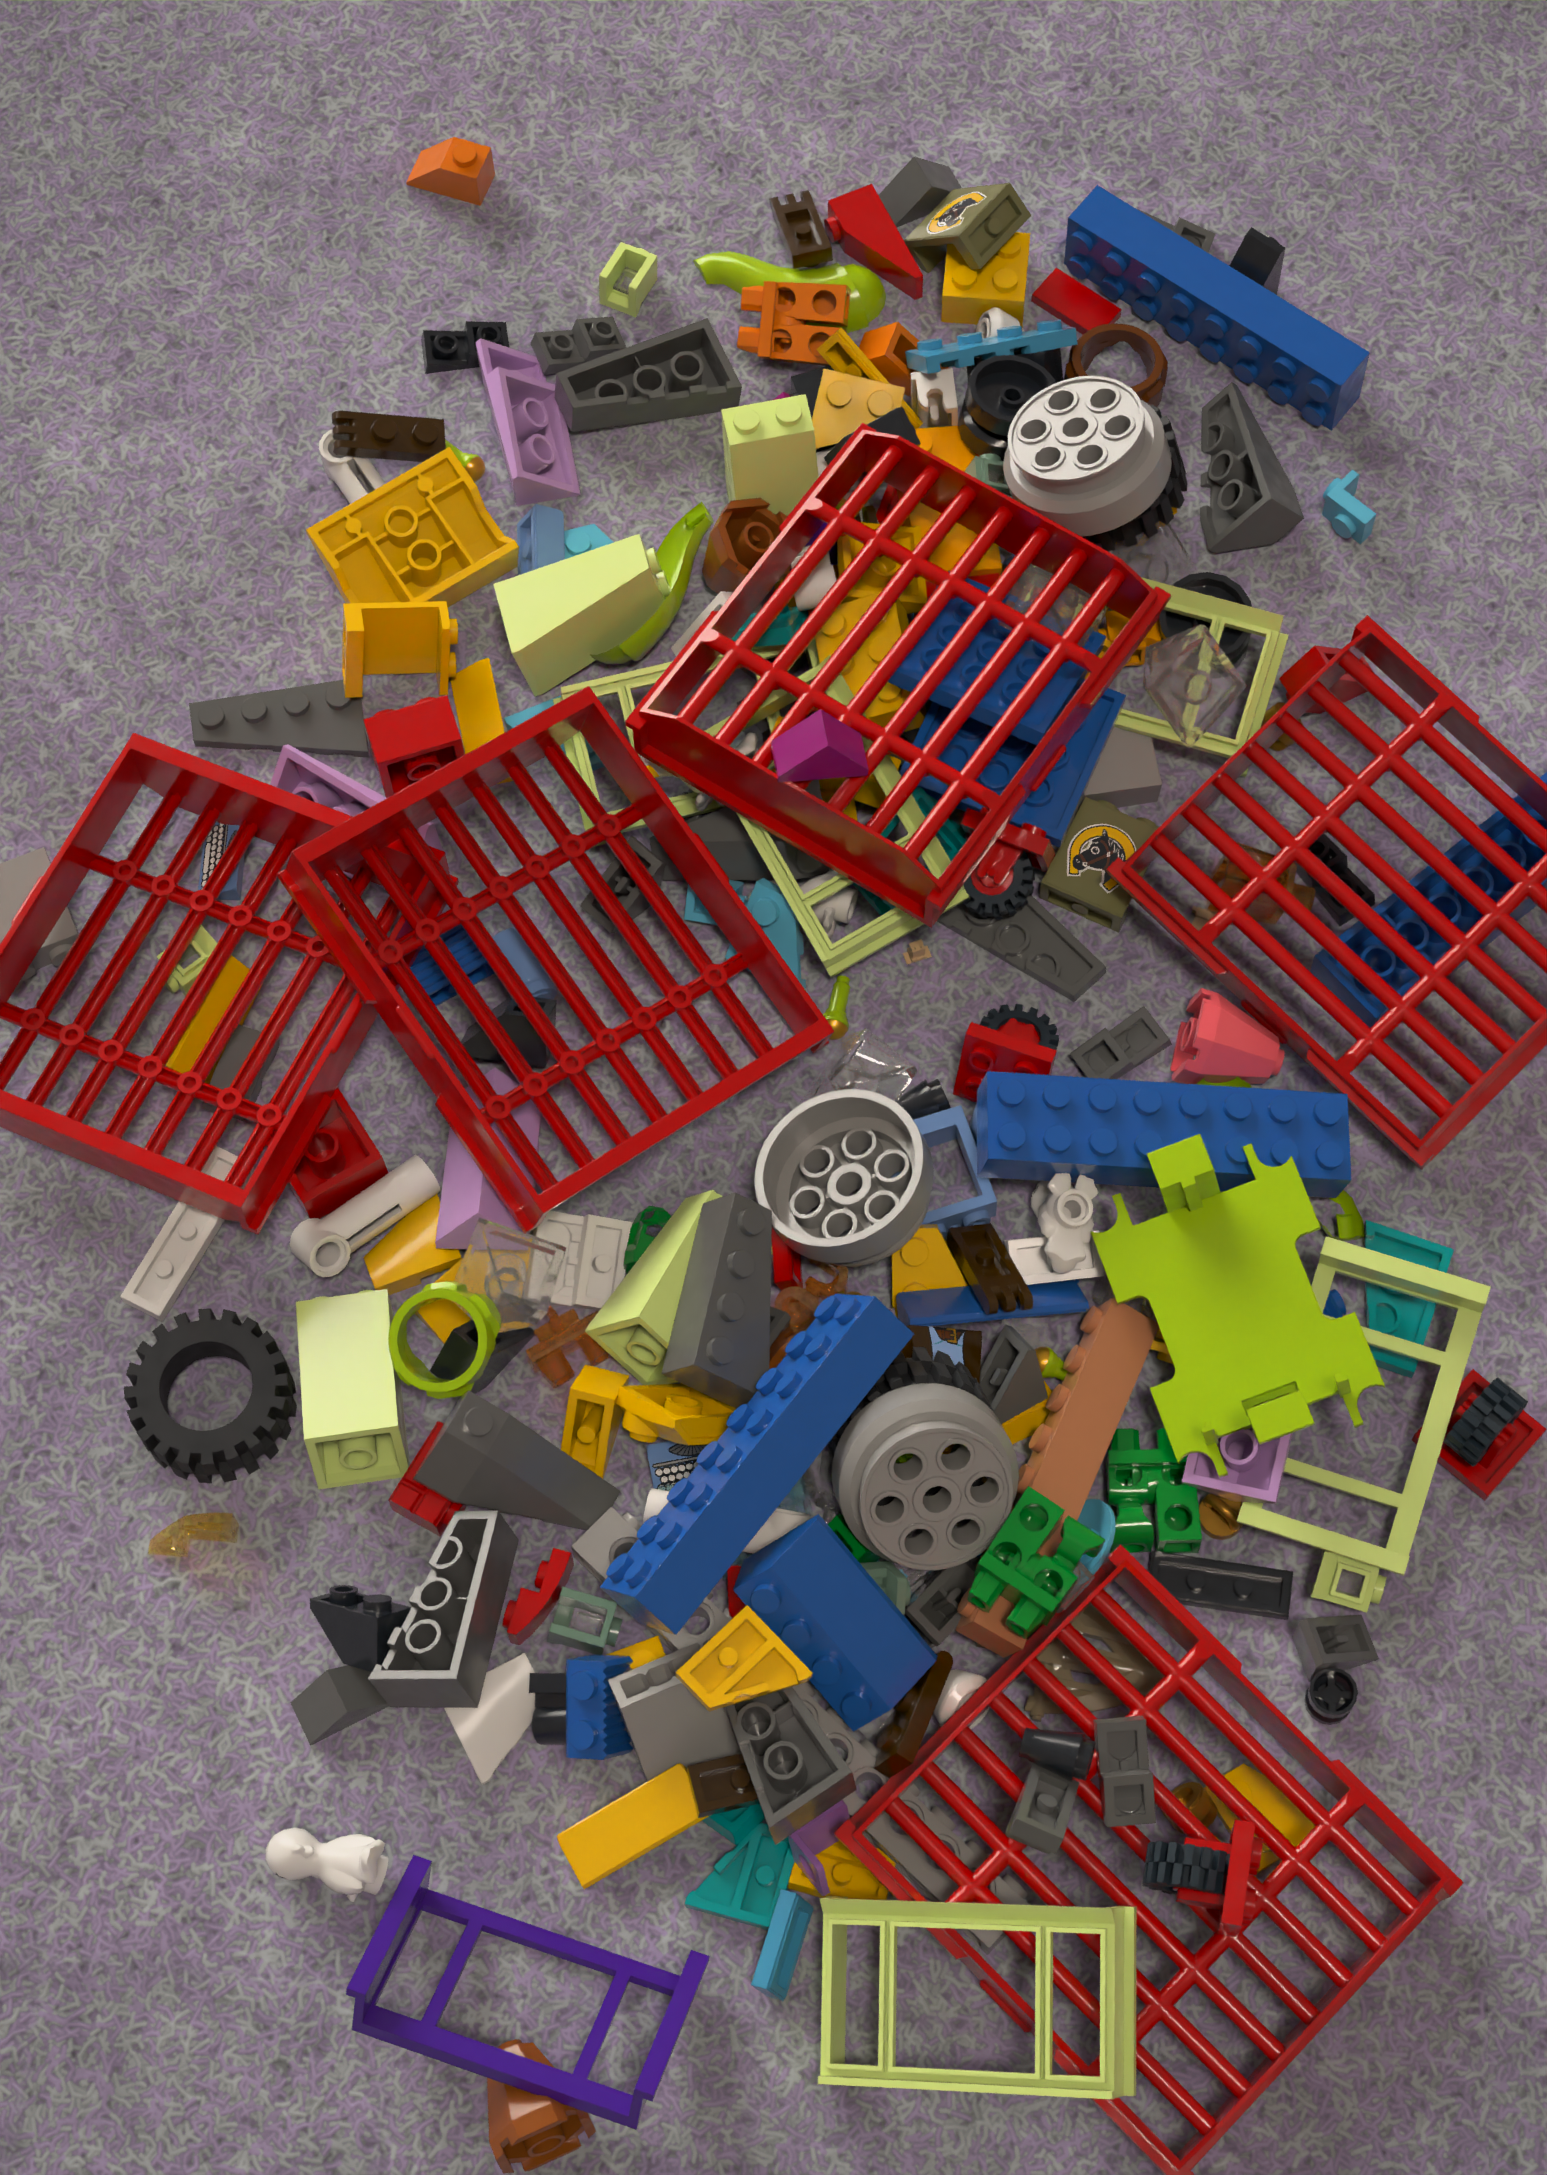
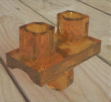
[526,1306,611,1388]

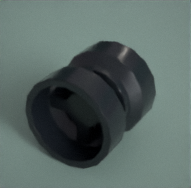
[1304,1668,1358,1725]

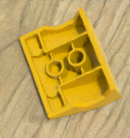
[306,447,519,607]

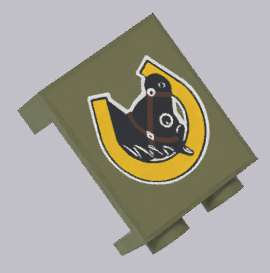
[904,183,1031,273]
[1039,797,1159,933]

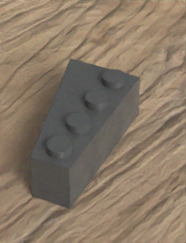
[554,318,742,432]
[661,1192,772,1408]
[368,1510,519,1708]
[703,1638,857,1845]

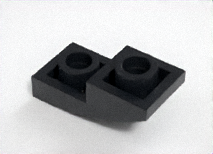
[421,321,509,374]
[1291,833,1375,926]

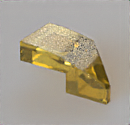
[148,1513,239,1557]

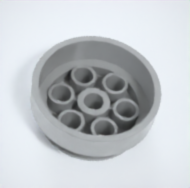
[1003,376,1172,537]
[754,1089,934,1267]
[832,1383,1019,1570]

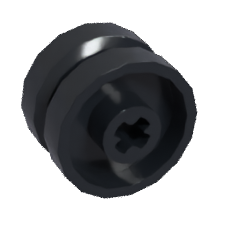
[958,355,1056,462]
[1158,572,1252,680]

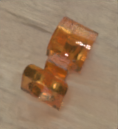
[775,1258,848,1334]

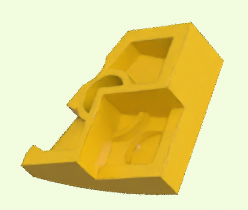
[363,1194,462,1295]

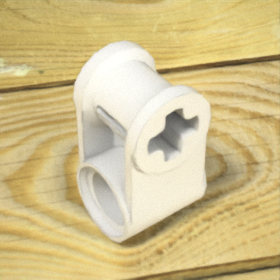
[791,545,836,612]

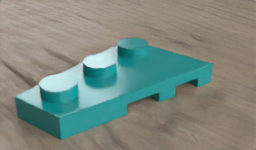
[1364,1220,1454,1378]

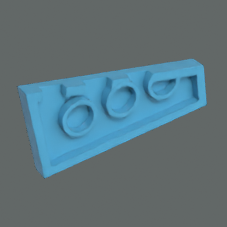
[905,319,1077,374]

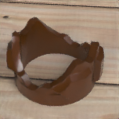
[1064,323,1168,407]

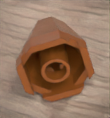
[702,498,791,594]
[487,2039,596,2174]

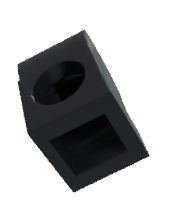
[529,1673,566,1745]

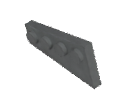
[189,680,370,758]
[937,894,1106,1002]

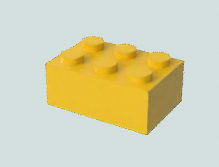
[810,593,927,732]

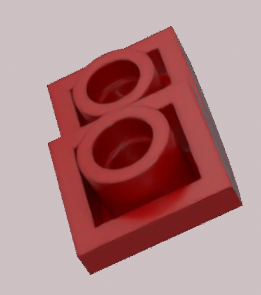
[502,1548,574,1645]

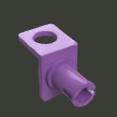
[788,1800,850,1896]

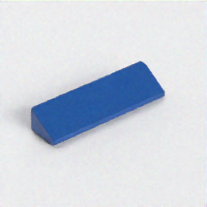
[896,1280,1089,1326]

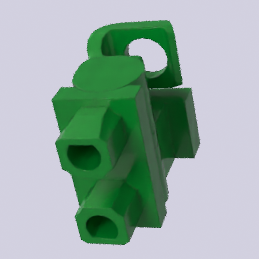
[1106,1428,1202,1554]
[967,1486,1105,1639]

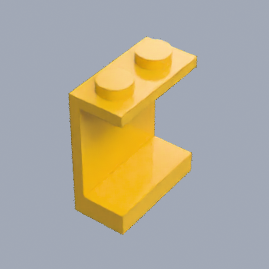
[342,601,458,698]

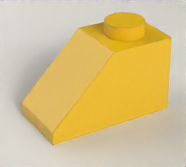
[561,1364,629,1479]

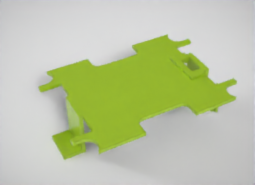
[1090,1134,1385,1478]

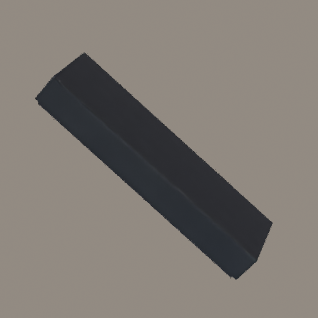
[1149,1551,1293,1620]

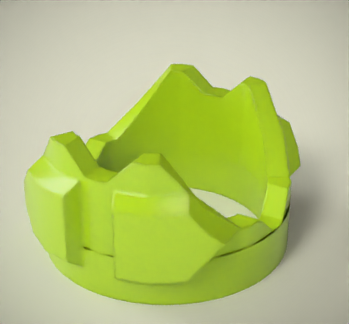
[388,1281,501,1399]

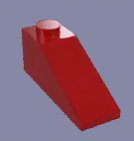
[824,184,923,300]

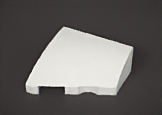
[444,1653,535,1785]

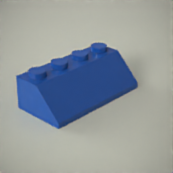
[733,1514,937,1732]

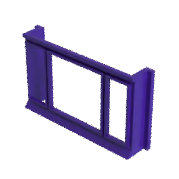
[346,1855,710,2130]

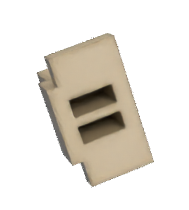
[1192,905,1215,931]
[903,939,932,965]

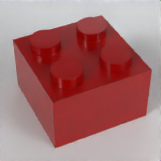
[363,695,465,798]
[265,1087,388,1219]

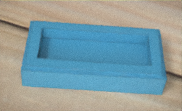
[751,1889,814,2001]

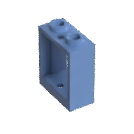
[891,1105,997,1238]

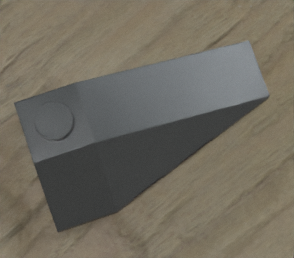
[1200,382,1304,553]
[649,779,831,880]
[413,1390,620,1530]

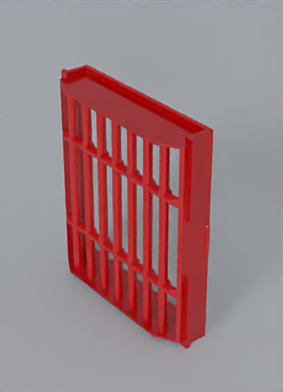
[625,423,1171,928]
[1106,615,1547,1170]
[277,686,835,1234]
[0,733,459,1235]
[833,1544,1464,2175]

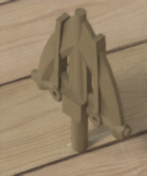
[977,1595,1163,1722]

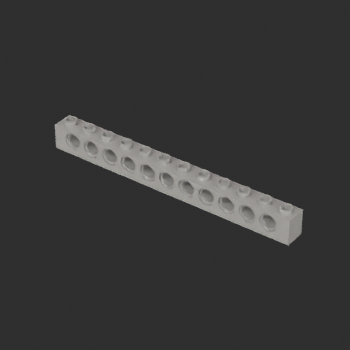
[571,1507,1029,1955]

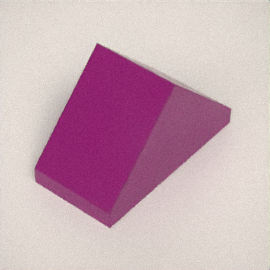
[771,709,869,782]

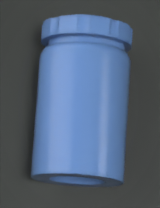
[492,927,557,999]

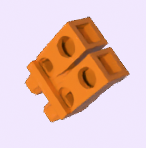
[737,281,851,366]

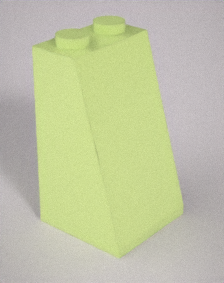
[721,394,818,516]
[493,534,671,697]
[585,1190,773,1385]
[296,1289,410,1489]

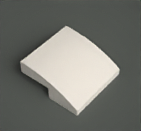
[523,1211,632,1310]

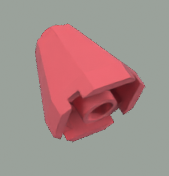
[1170,988,1285,1084]

